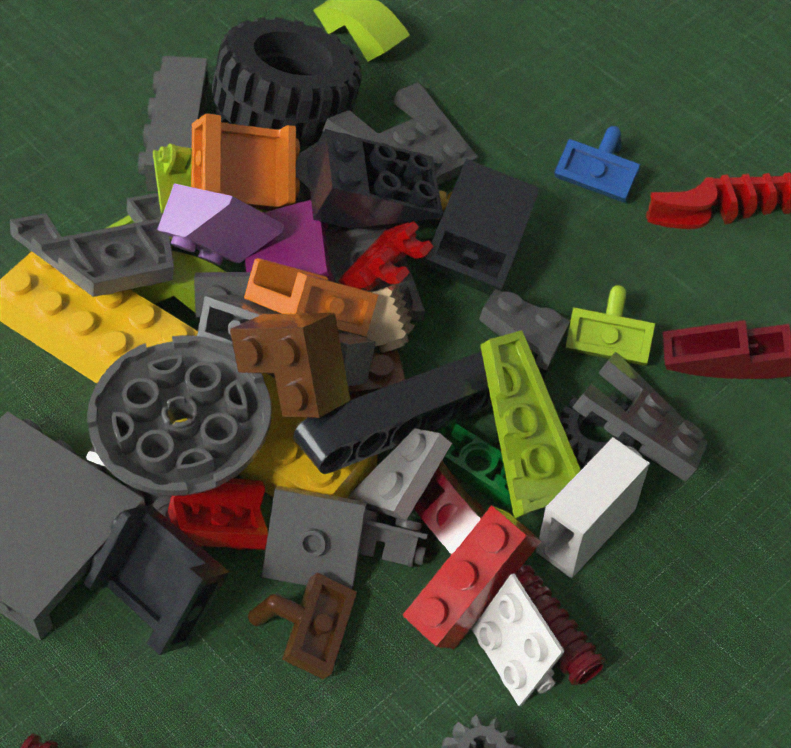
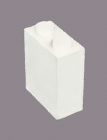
[536,437,650,579]

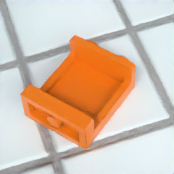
[191,114,300,210]
[244,258,378,336]

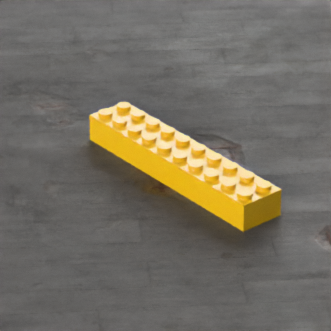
[0,251,377,499]

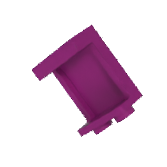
[245,200,336,282]

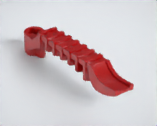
[646,172,791,229]

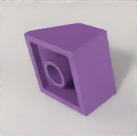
[157,183,284,265]

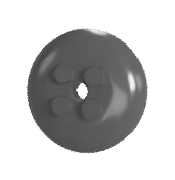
[87,335,272,496]

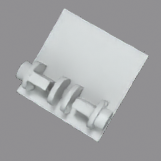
[472,574,565,706]

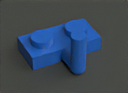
[554,126,640,203]

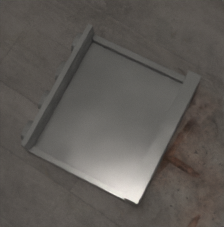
[0,411,145,641]

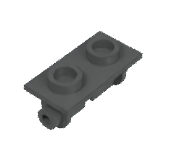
[359,510,431,568]

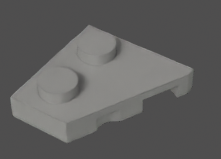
[348,428,452,520]

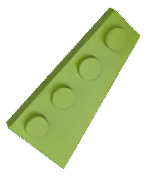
[480,330,581,518]

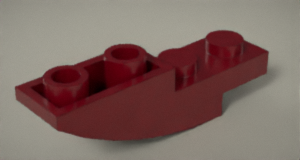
[414,461,486,554]

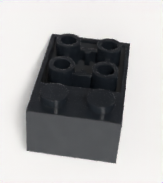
[307,129,443,228]
[423,159,540,295]

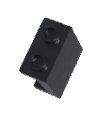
[84,505,230,655]

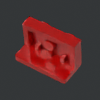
[168,478,268,550]

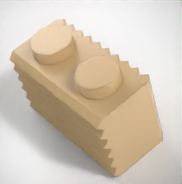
[364,284,415,353]

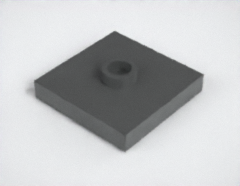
[262,486,367,590]

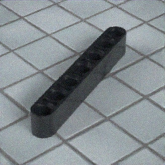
[293,351,548,474]

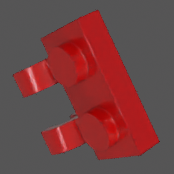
[338,221,434,291]

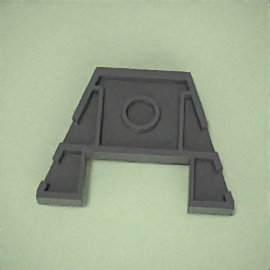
[323,83,478,185]
[10,193,174,297]
[572,352,708,482]

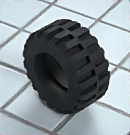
[212,17,362,146]

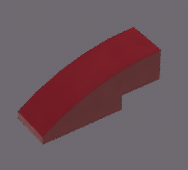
[663,320,791,379]

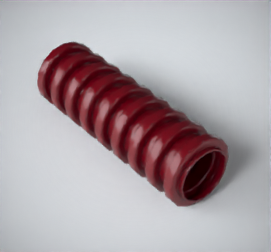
[515,565,606,686]

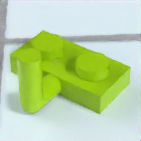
[565,285,655,366]

